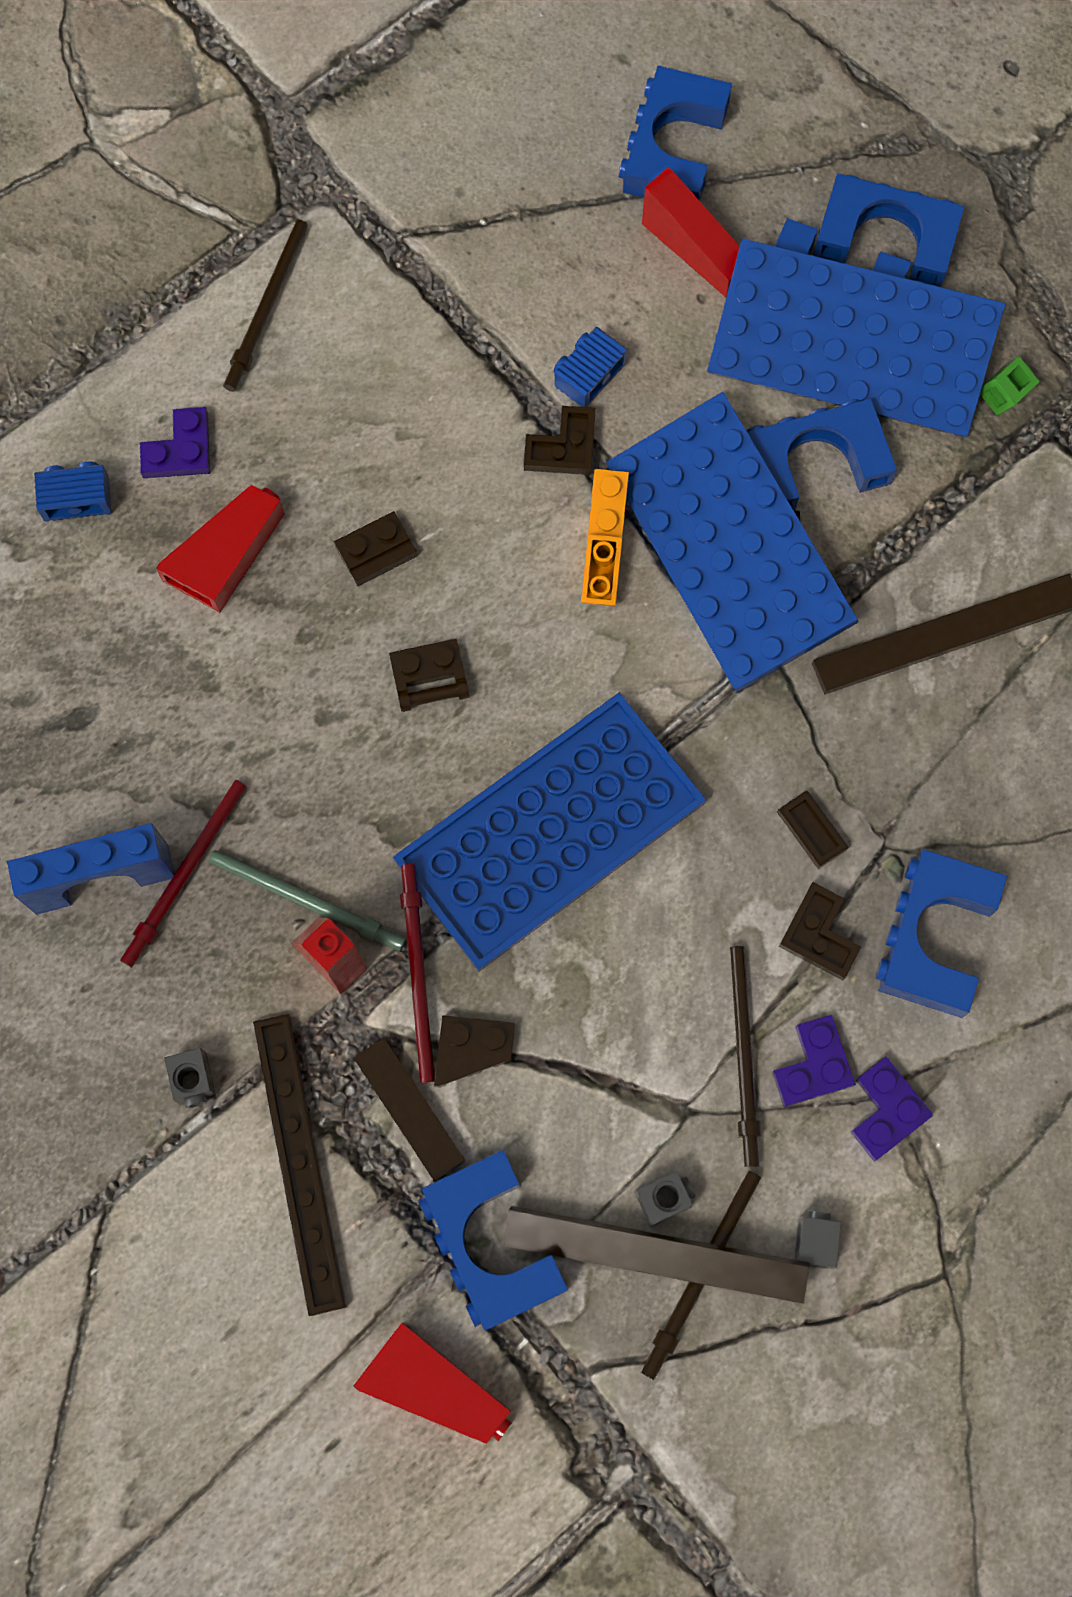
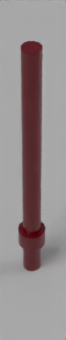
[120,780,247,968]
[400,864,435,1083]

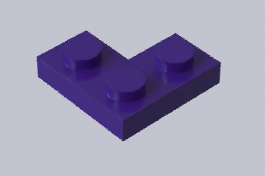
[140,407,210,479]
[772,1015,855,1108]
[851,1057,934,1162]

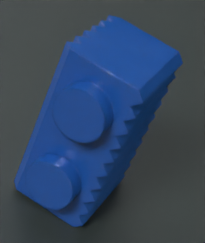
[553,327,628,407]
[34,461,111,522]

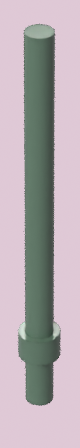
[209,850,406,952]

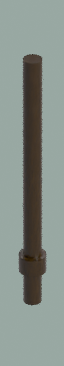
[223,219,308,392]
[730,946,761,1167]
[641,1171,761,1380]

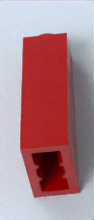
[642,167,740,297]
[156,484,285,613]
[291,918,367,994]
[353,1323,512,1444]

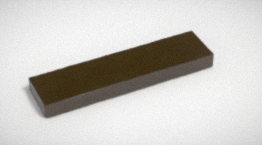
[353,1038,465,1182]

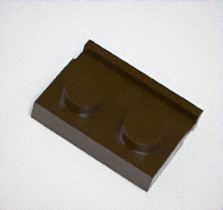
[334,511,418,587]

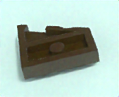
[434,1015,515,1088]

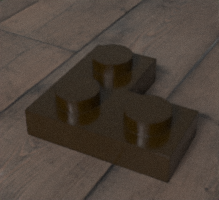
[524,406,595,475]
[779,882,861,981]

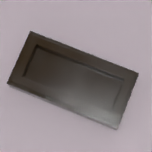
[777,791,849,870]

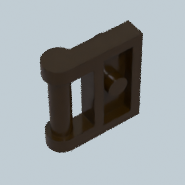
[389,639,470,712]

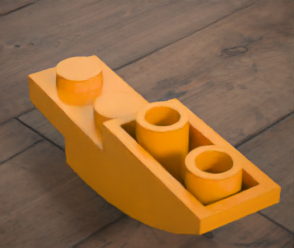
[581,469,629,607]

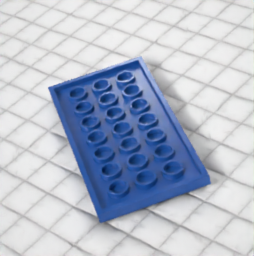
[707,238,1006,438]
[606,391,859,693]
[393,692,706,972]

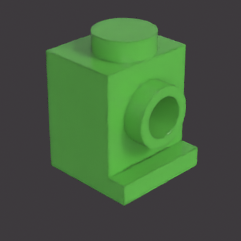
[980,356,1040,416]

